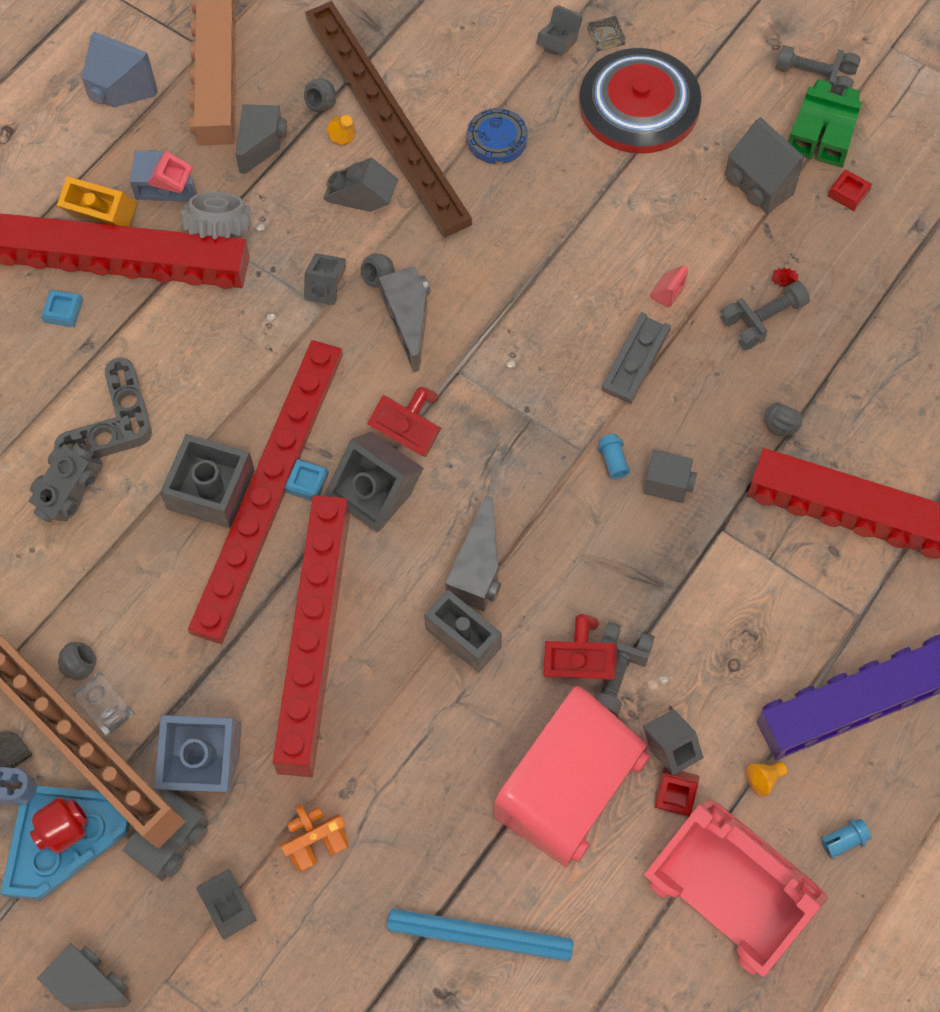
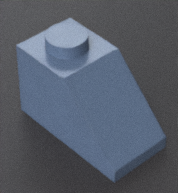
[130,150,197,202]

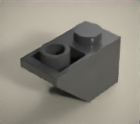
[323,157,398,212]
[37,943,131,1010]

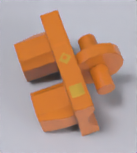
[279,804,349,872]

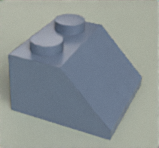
[154,715,242,793]

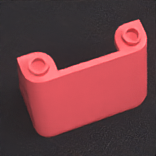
[494,685,651,868]
[644,800,828,978]

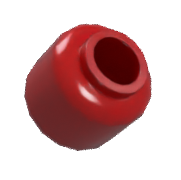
[30,797,89,854]

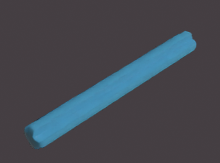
[387,909,574,961]

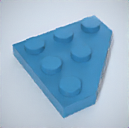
[0,786,130,901]

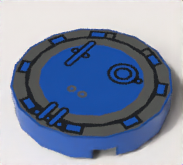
[467,108,528,164]

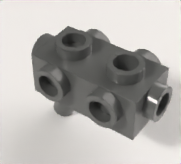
[29,443,102,522]

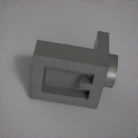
[304,253,346,305]

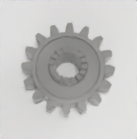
[181,192,251,239]

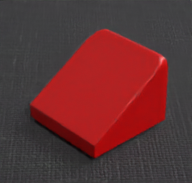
[654,767,699,817]

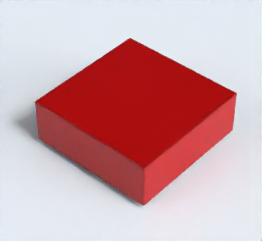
[828,169,872,211]

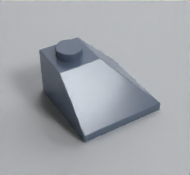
[82,32,158,108]

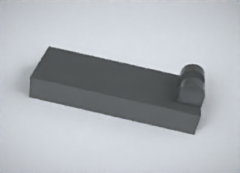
[602,312,671,404]

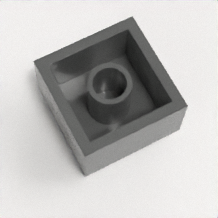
[160,434,254,528]

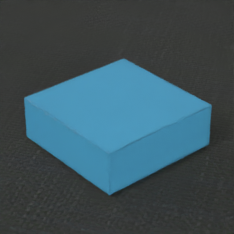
[41,290,84,328]
[285,459,329,501]

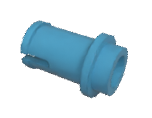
[597,434,631,479]
[820,819,871,859]

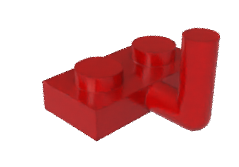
[367,387,442,457]
[543,614,617,680]

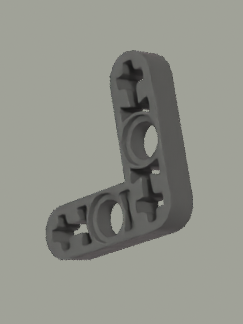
[54,357,152,458]

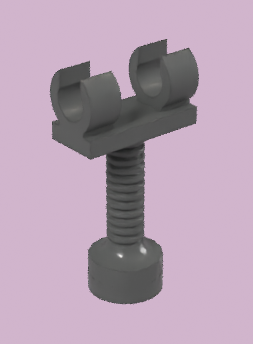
[775,45,861,96]
[720,281,810,350]
[594,622,655,718]

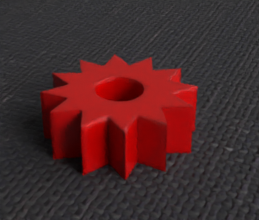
[772,267,798,287]

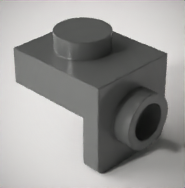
[536,5,583,54]
[196,869,257,940]

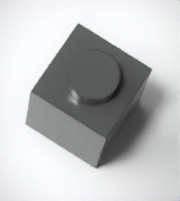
[644,450,697,503]
[643,709,704,775]

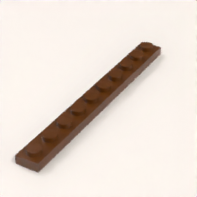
[305,1,472,238]

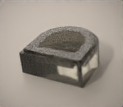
[0,731,33,768]

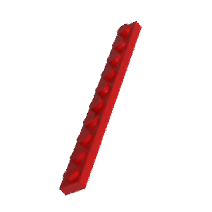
[188,340,343,644]

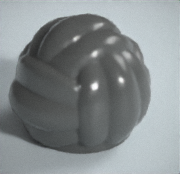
[304,78,336,112]
[361,254,395,288]
[765,402,802,437]
[58,642,96,681]

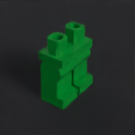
[788,79,862,168]

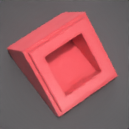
[147,151,193,194]
[650,265,688,308]

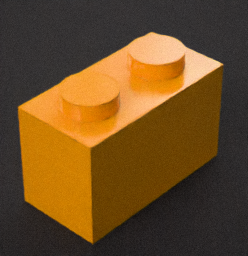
[57,176,138,227]

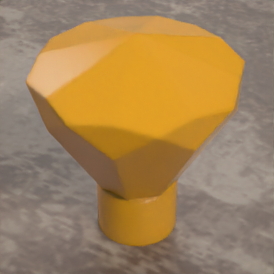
[326,115,356,145]
[746,761,788,798]

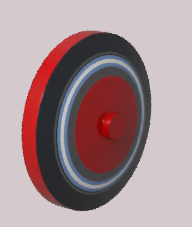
[579,48,701,154]

